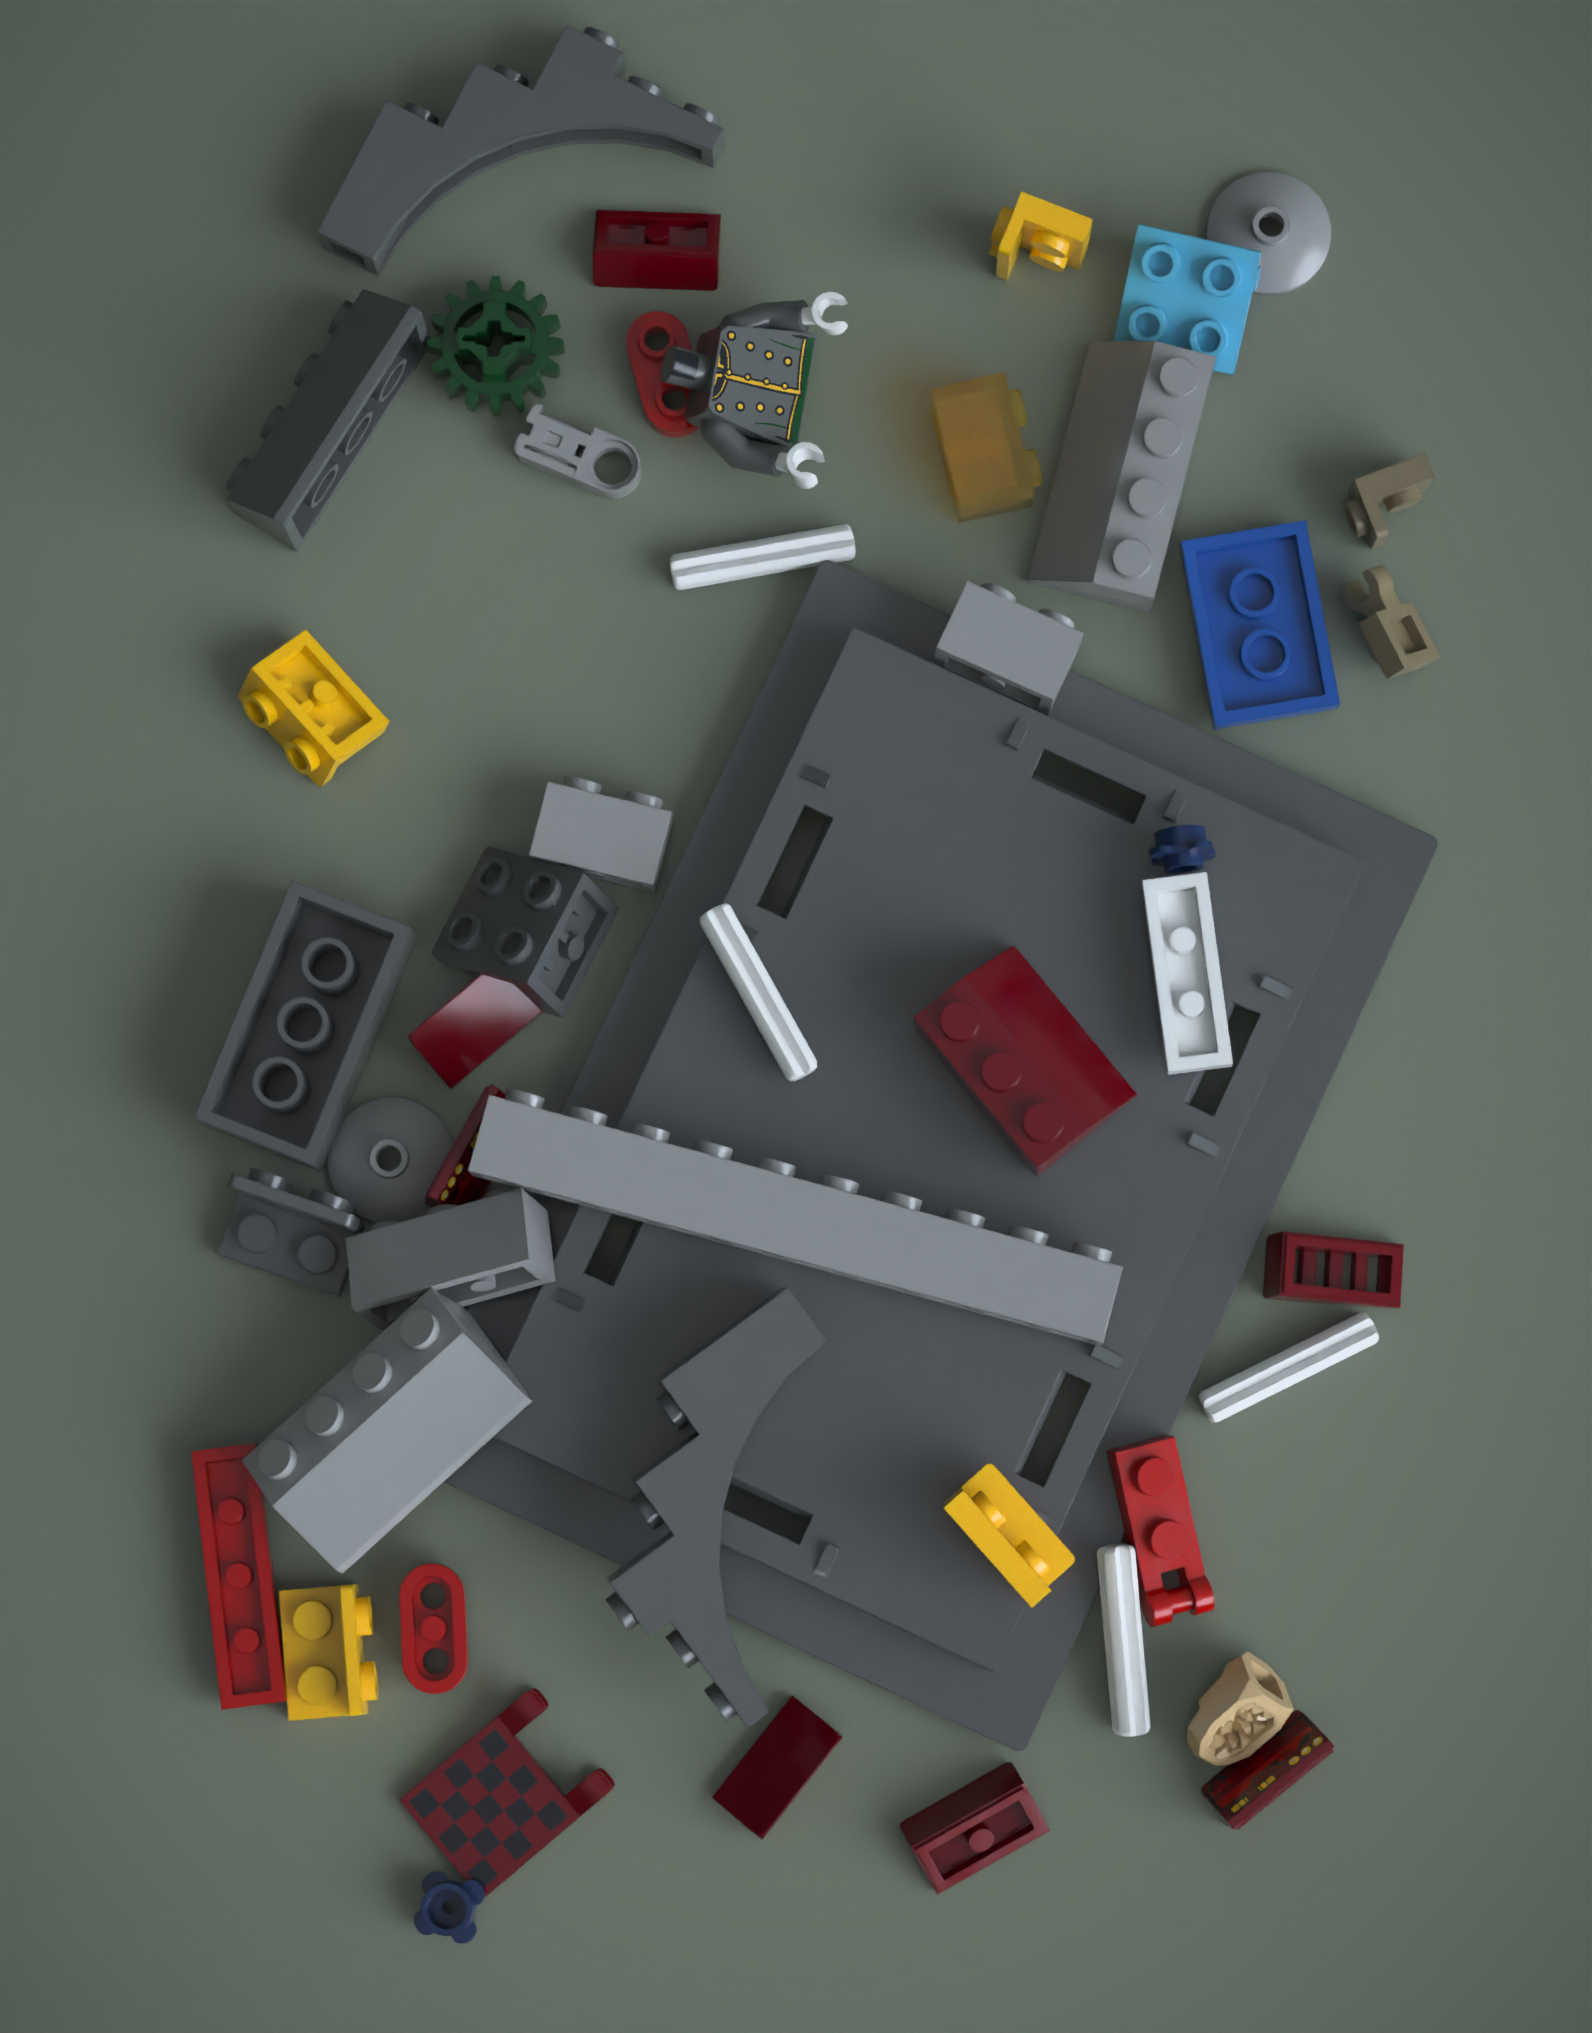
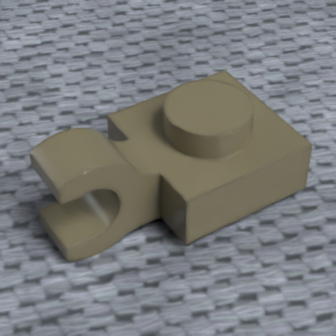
[1340,565,1440,679]

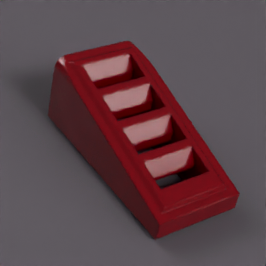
[1263,1231,1404,1309]

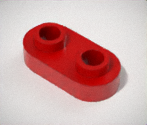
[626,311,698,437]
[399,1563,469,1694]

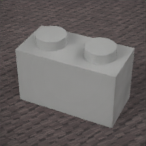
[932,581,1084,716]
[529,776,674,894]

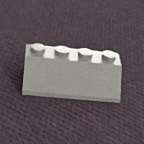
[1028,341,1216,613]
[242,1287,533,1574]

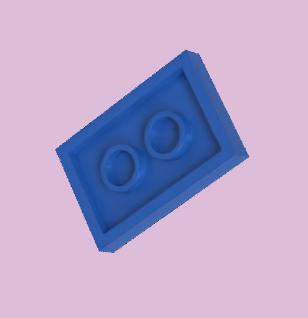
[1179,520,1340,730]

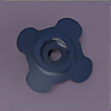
[1149,825,1216,874]
[414,1871,485,1944]

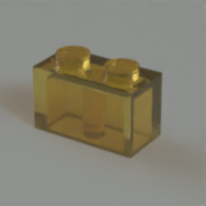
[929,372,1043,524]

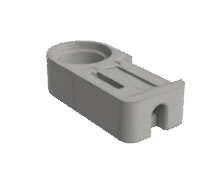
[514,404,642,499]

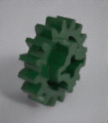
[427,276,565,416]

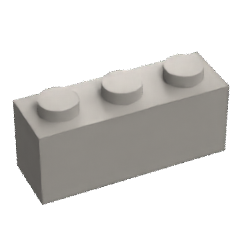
[346,1188,556,1330]

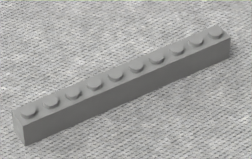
[468,1089,1123,1346]

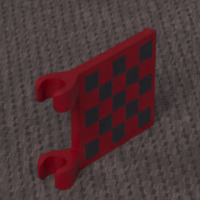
[399,1688,615,1897]

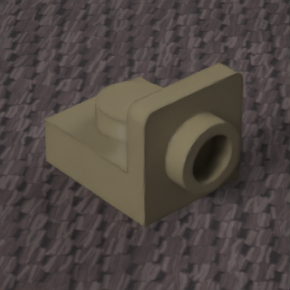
[1343,453,1434,550]

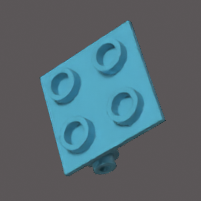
[1113,224,1261,375]

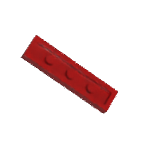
[191,1443,287,1710]

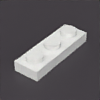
[1141,872,1233,1075]

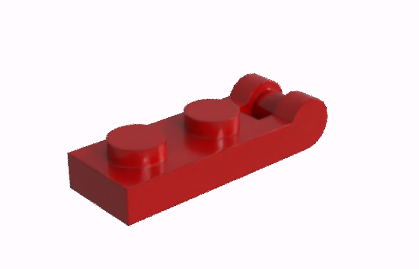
[1107,1434,1215,1628]

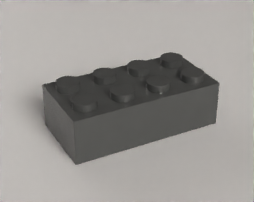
[194,880,417,1172]

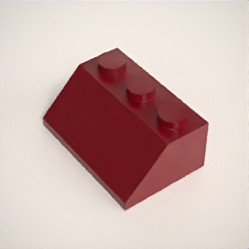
[913,945,1137,1177]

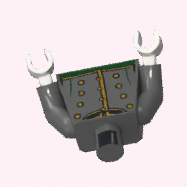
[660,291,848,489]

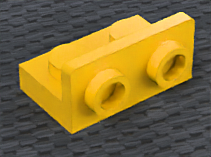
[989,191,1093,281]
[238,630,390,787]
[941,1463,1075,1608]
[279,1584,378,1721]

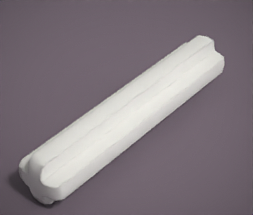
[669,524,856,590]
[700,903,817,1082]
[1199,1312,1379,1422]
[1097,1543,1151,1737]

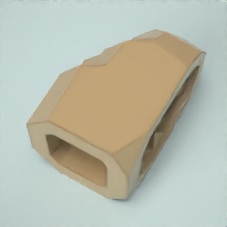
[1187,1651,1294,1766]

